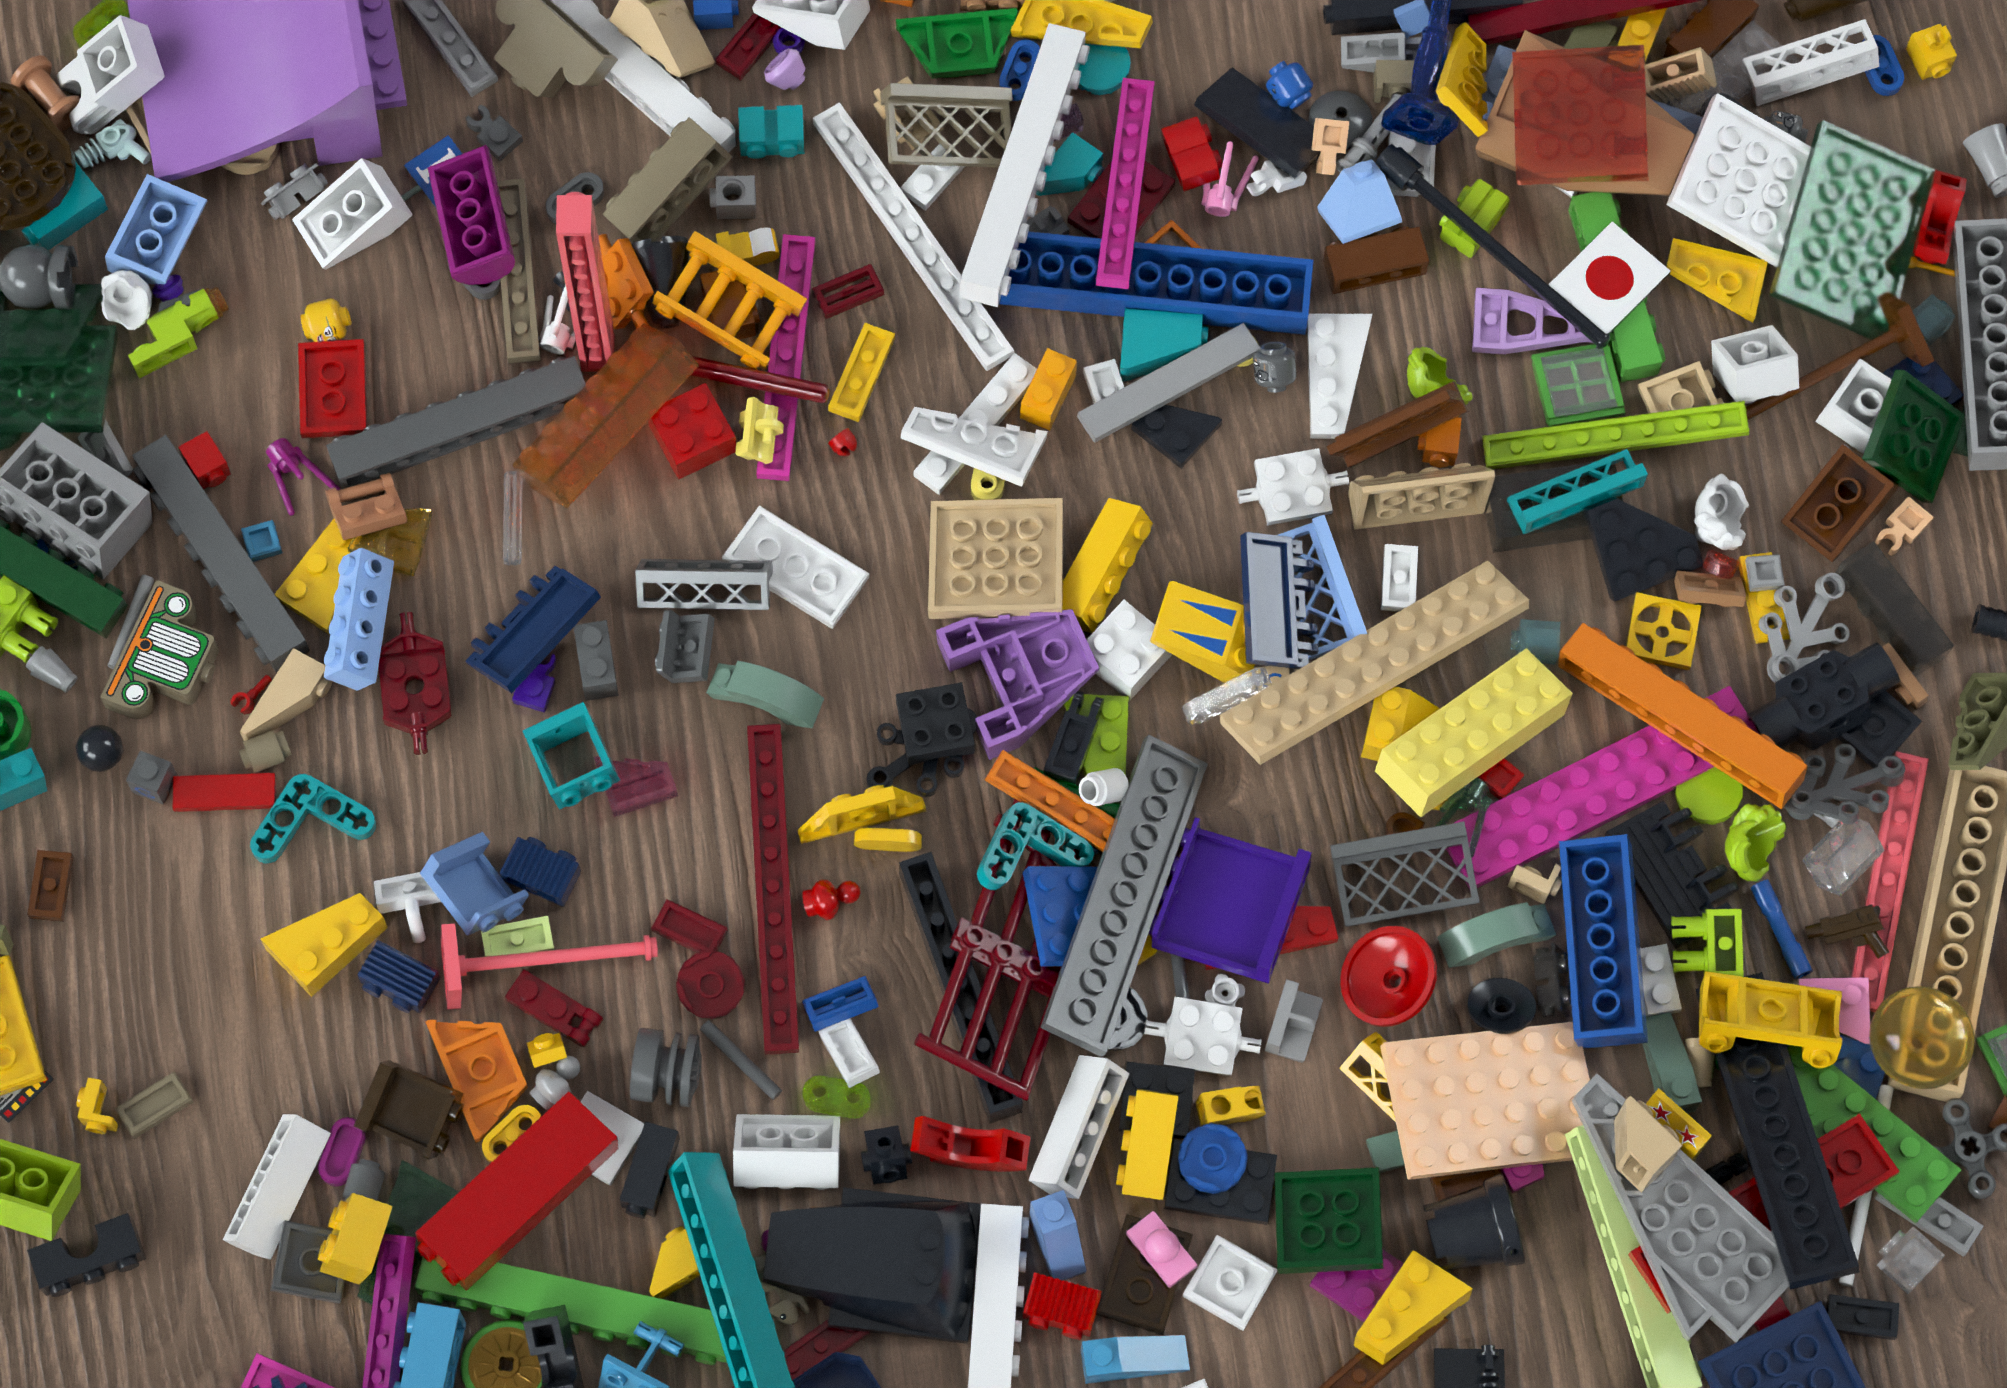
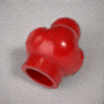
[802,879,861,920]

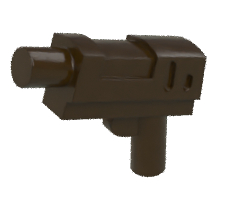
[1805,904,1889,959]

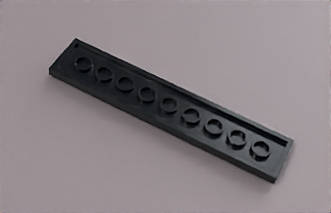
[1695,972,1860,1290]

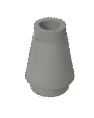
[26,646,78,693]

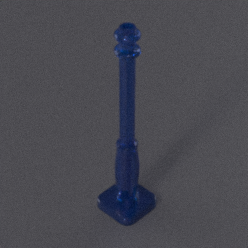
[1381,0,1459,145]

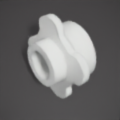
[1205,974,1245,1007]

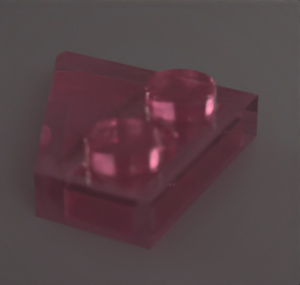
[594,756,678,817]

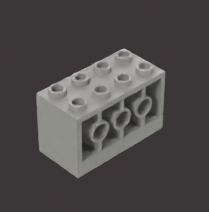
[0,422,153,580]

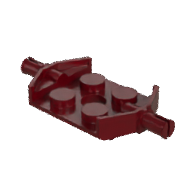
[378,612,452,755]

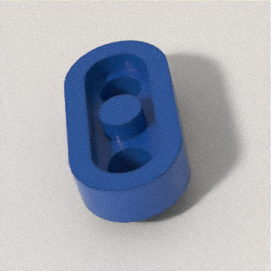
[1862,35,1904,96]
[999,40,1040,101]

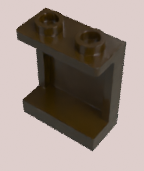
[354,1060,464,1160]

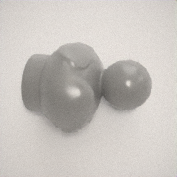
[530,1055,580,1110]

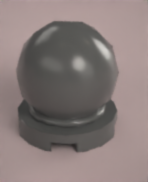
[0,244,79,310]

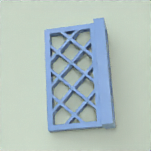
[1278,515,1367,661]

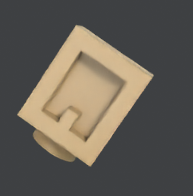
[1507,863,1562,904]

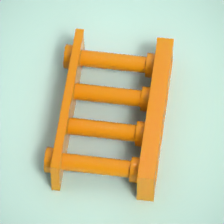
[652,231,807,371]

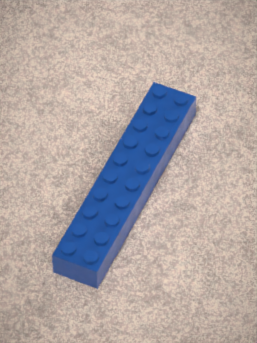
[999,231,1313,335]

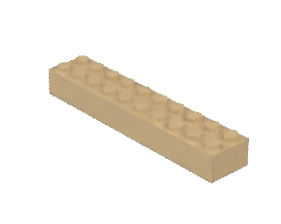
[1888,766,2007,1102]

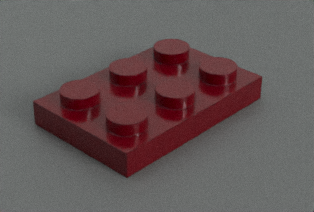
[1067,161,1175,239]

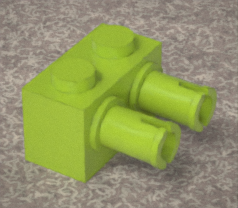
[0,575,58,664]
[1671,909,1744,977]

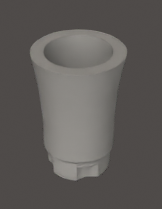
[1963,123,2007,198]

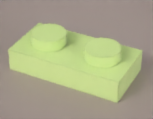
[481,916,554,957]

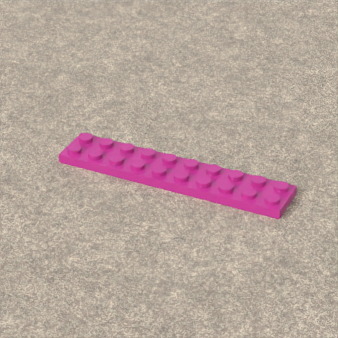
[1446,686,1760,889]

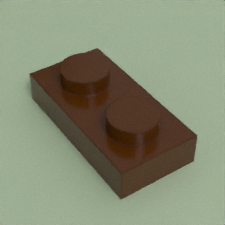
[27,850,74,922]

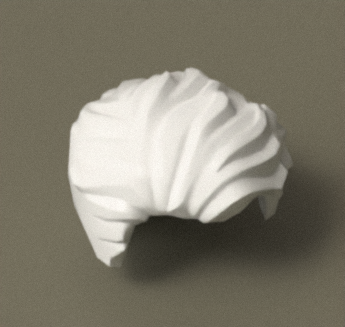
[101,270,152,330]

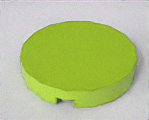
[1675,767,1743,825]

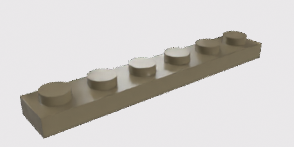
[497,178,541,364]

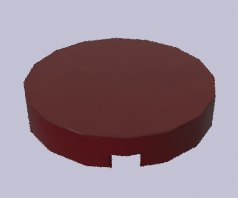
[676,950,745,1019]

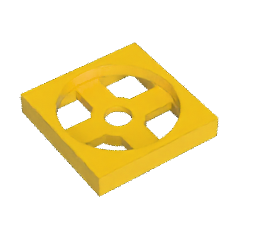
[1626,592,1702,670]

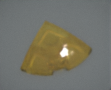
[348,508,432,576]

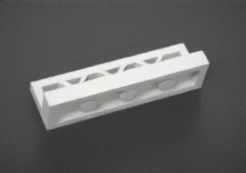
[1743,19,1879,106]

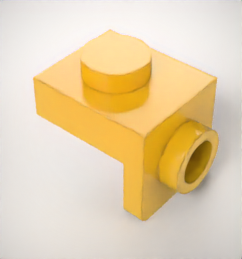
[77,1077,118,1134]

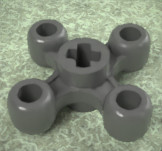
[1932,1098,2007,1199]

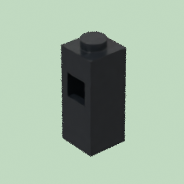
[619,1121,680,1219]

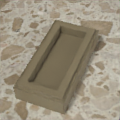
[115,1071,194,1139]

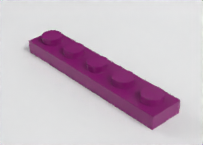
[362,1234,416,1388]

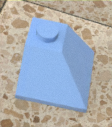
[1317,159,1402,244]

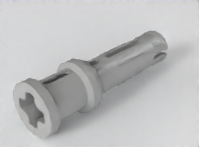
[1336,94,1410,173]

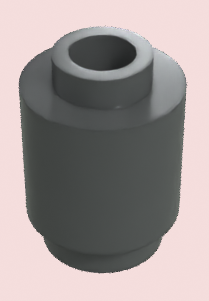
[342,1159,385,1201]

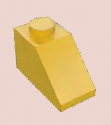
[649,1226,700,1299]

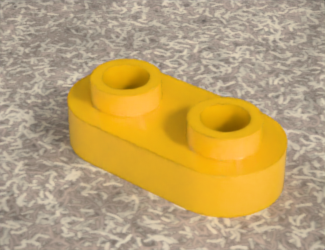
[482,1105,541,1163]

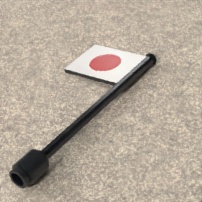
[1376,144,1671,349]

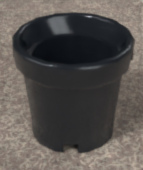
[1423,1174,1525,1272]

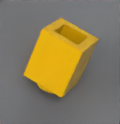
[1906,23,1957,80]

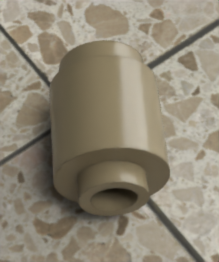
[239,730,292,773]

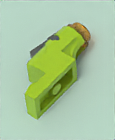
[128,287,229,379]

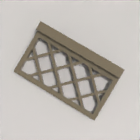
[880,83,1013,167]

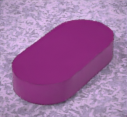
[318,1117,366,1187]

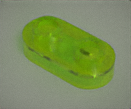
[73,0,130,48]
[802,1075,871,1118]

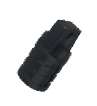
[1971,604,2007,641]

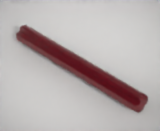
[676,354,830,403]

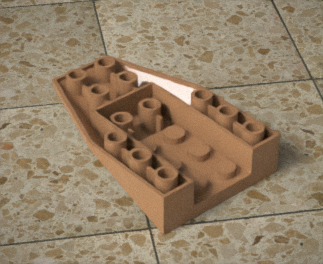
[1475,30,1695,196]

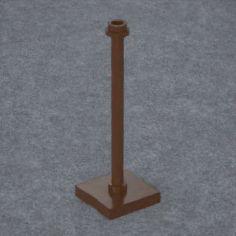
[1746,291,1935,420]

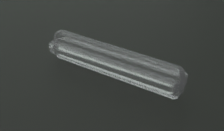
[503,471,522,565]

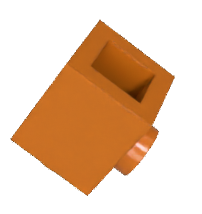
[1417,417,1462,468]

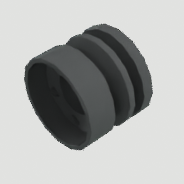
[630,1028,702,1107]

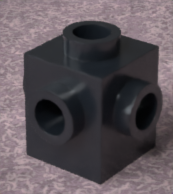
[861,1125,912,1185]

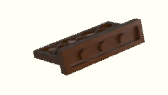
[1326,382,1469,468]

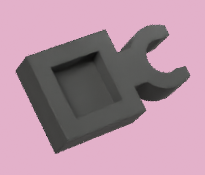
[465,105,523,162]

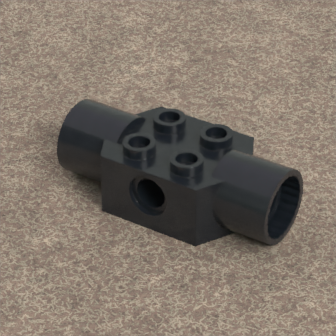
[1747,642,1900,750]

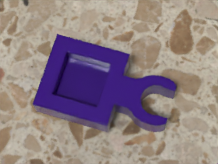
[512,654,556,713]

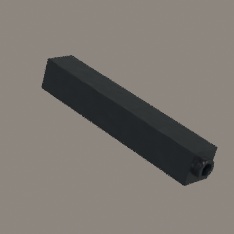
[1323,0,1523,35]

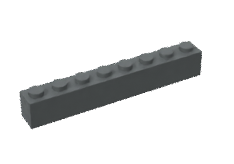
[326,356,590,489]
[132,435,310,672]

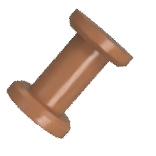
[11,55,81,132]

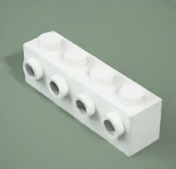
[1029,1055,1130,1199]

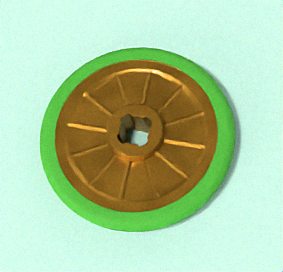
[461,1320,542,1388]

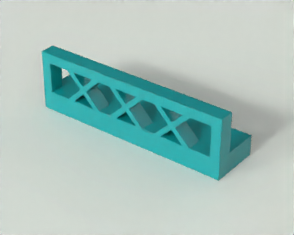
[1507,449,1648,534]

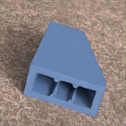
[1029,1190,1086,1280]

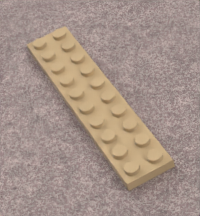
[1220,561,1529,765]

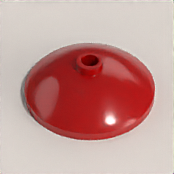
[1340,926,1437,1027]

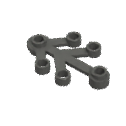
[1785,744,1905,824]

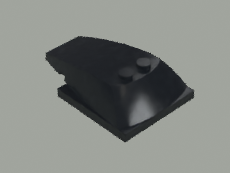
[763,1187,981,1344]

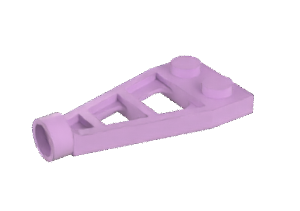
[1472,288,1593,355]

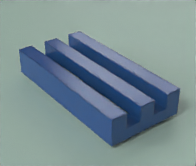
[802,976,878,1032]

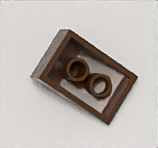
[1781,444,1900,562]

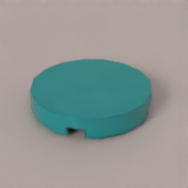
[1078,44,1131,95]

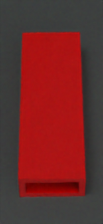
[415,1091,619,1291]

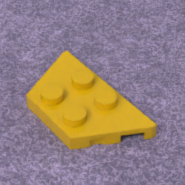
[797,785,926,844]

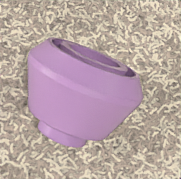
[764,49,806,90]

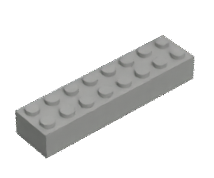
[1952,219,2007,471]

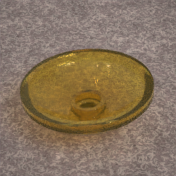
[1869,986,1975,1089]

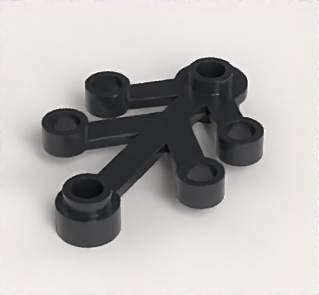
[866,708,977,797]

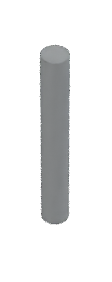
[107,575,154,669]

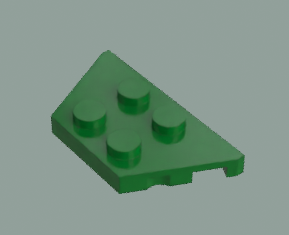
[896,8,1018,79]

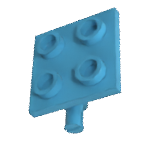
[598,1321,684,1388]

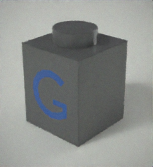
[126,750,177,804]

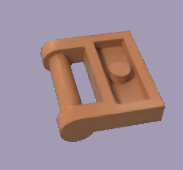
[325,473,407,540]

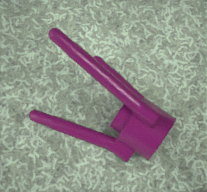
[266,438,341,516]

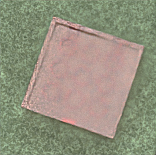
[1512,45,1649,185]

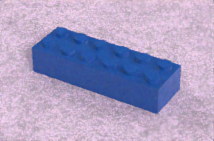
[1559,834,1648,1049]

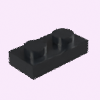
[1826,1294,1899,1340]

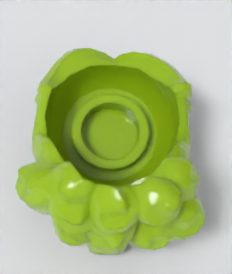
[1407,347,1473,405]
[1725,803,1786,882]

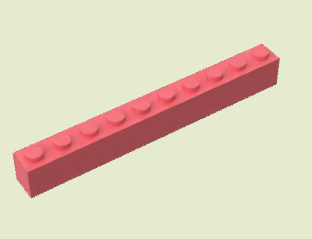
[556,192,615,372]

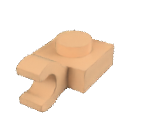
[1311,118,1349,175]

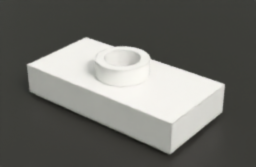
[818,1018,880,1088]

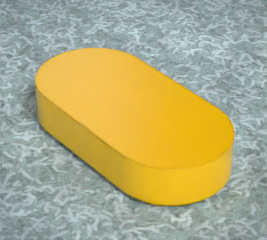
[854,828,922,852]

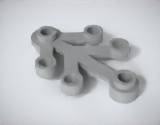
[1759,573,1850,683]

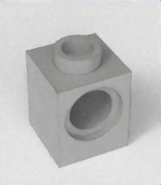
[710,175,756,219]

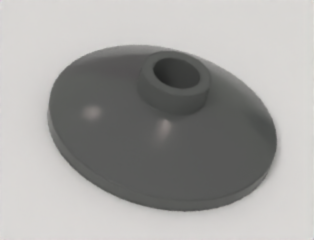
[1308,91,1372,149]

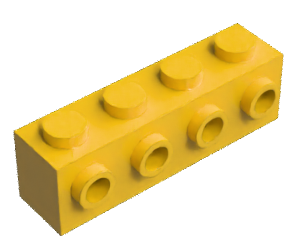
[1063,498,1153,633]

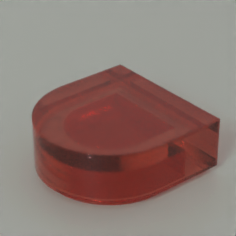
[1702,549,1739,579]

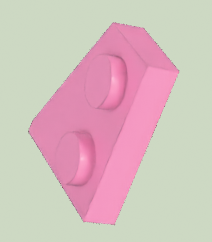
[1799,977,1871,1044]

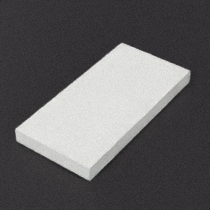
[722,505,869,629]

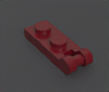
[505,969,604,1048]

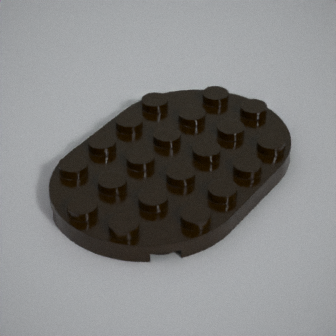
[0,82,76,230]

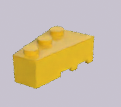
[261,893,388,997]
[1354,1250,1473,1365]

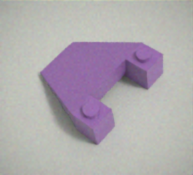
[936,609,1099,760]

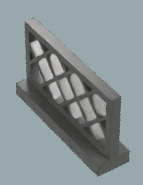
[1330,821,1479,927]

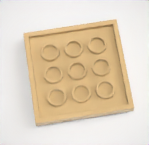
[928,498,1063,619]

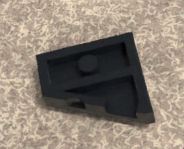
[1131,405,1222,469]

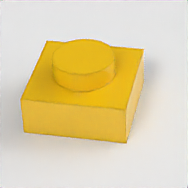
[527,1033,567,1068]

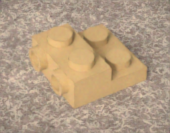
[1638,361,1724,413]

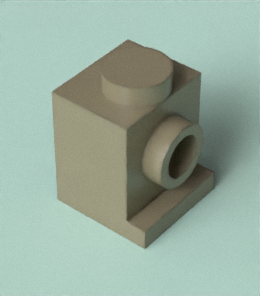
[1373,60,1421,103]

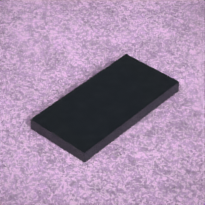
[1194,67,1320,179]

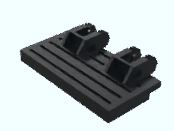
[1605,801,1740,949]

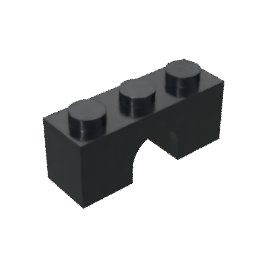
[27,1213,146,1297]
[523,1305,584,1388]

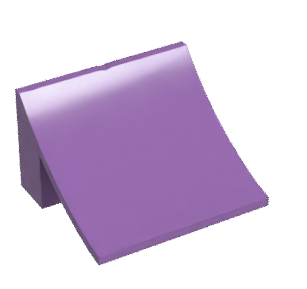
[127,0,407,182]

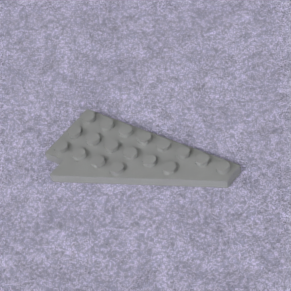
[1572,1074,1789,1343]

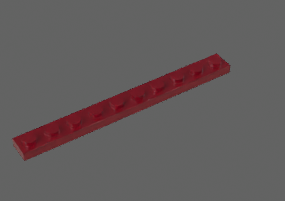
[747,724,799,1055]

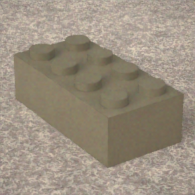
[602,117,733,242]

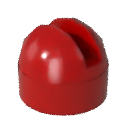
[828,428,857,457]

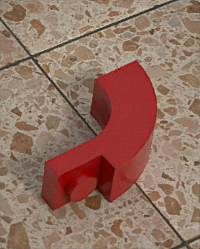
[1912,170,1967,265]
[911,1116,1031,1172]

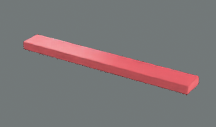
[1851,751,1929,1013]

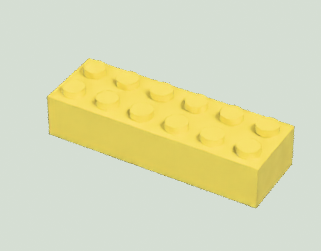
[1375,648,1573,817]

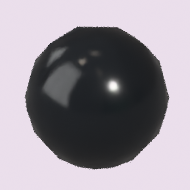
[75,725,124,772]

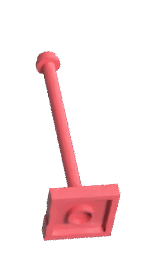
[441,923,658,1010]

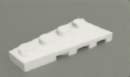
[1307,314,1372,439]
[901,407,1048,487]

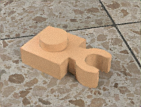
[1875,496,1934,556]

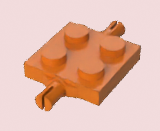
[599,234,654,334]

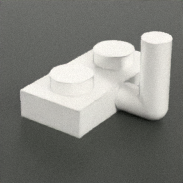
[374,872,441,943]

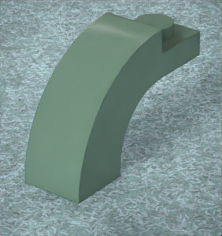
[706,661,824,728]
[1437,902,1556,968]

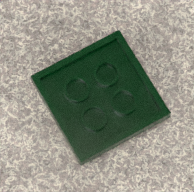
[1862,370,1965,503]
[1275,1167,1384,1274]

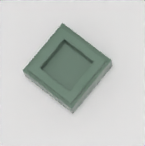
[1366,1130,1405,1173]

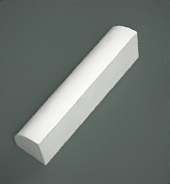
[223,1114,331,1259]

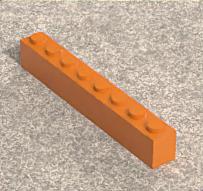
[1558,623,1807,809]

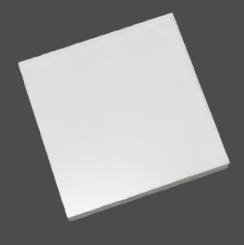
[581,1091,644,1186]
[1182,1235,1278,1331]

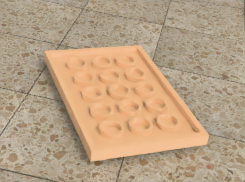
[1380,1022,1590,1180]

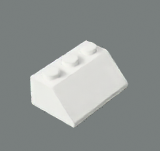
[733,1114,840,1190]

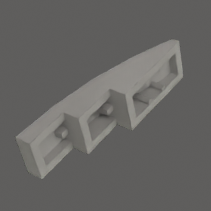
[1341,32,1452,75]

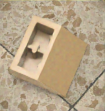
[1614,1095,1682,1193]

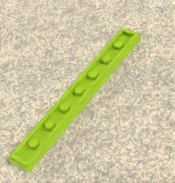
[1482,401,1749,469]

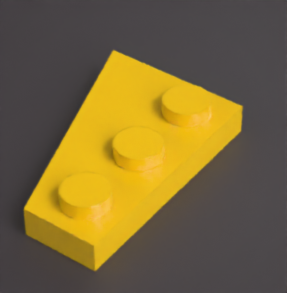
[1666,238,1768,323]
[275,518,362,634]

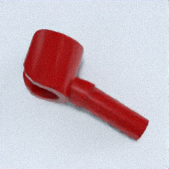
[231,675,272,715]

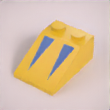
[1150,581,1255,684]

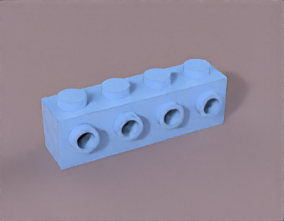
[324,548,394,691]

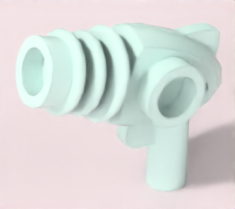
[74,119,151,169]

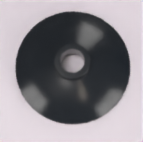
[1467,978,1536,1034]

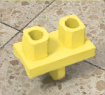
[735,397,784,464]

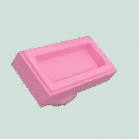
[1126,1211,1197,1288]

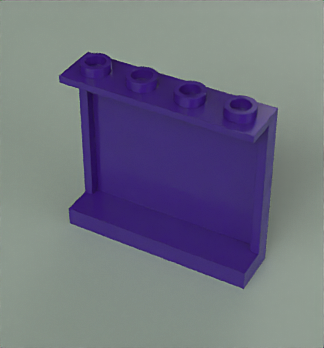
[1148,817,1312,984]

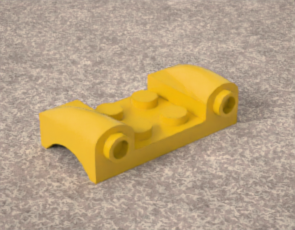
[1699,971,1842,1068]

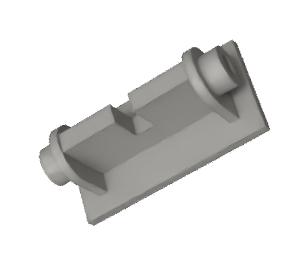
[261,163,328,220]

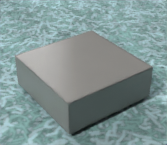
[1745,554,1785,592]

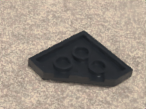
[1583,496,1704,601]

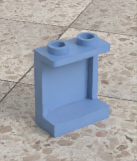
[420,832,529,936]

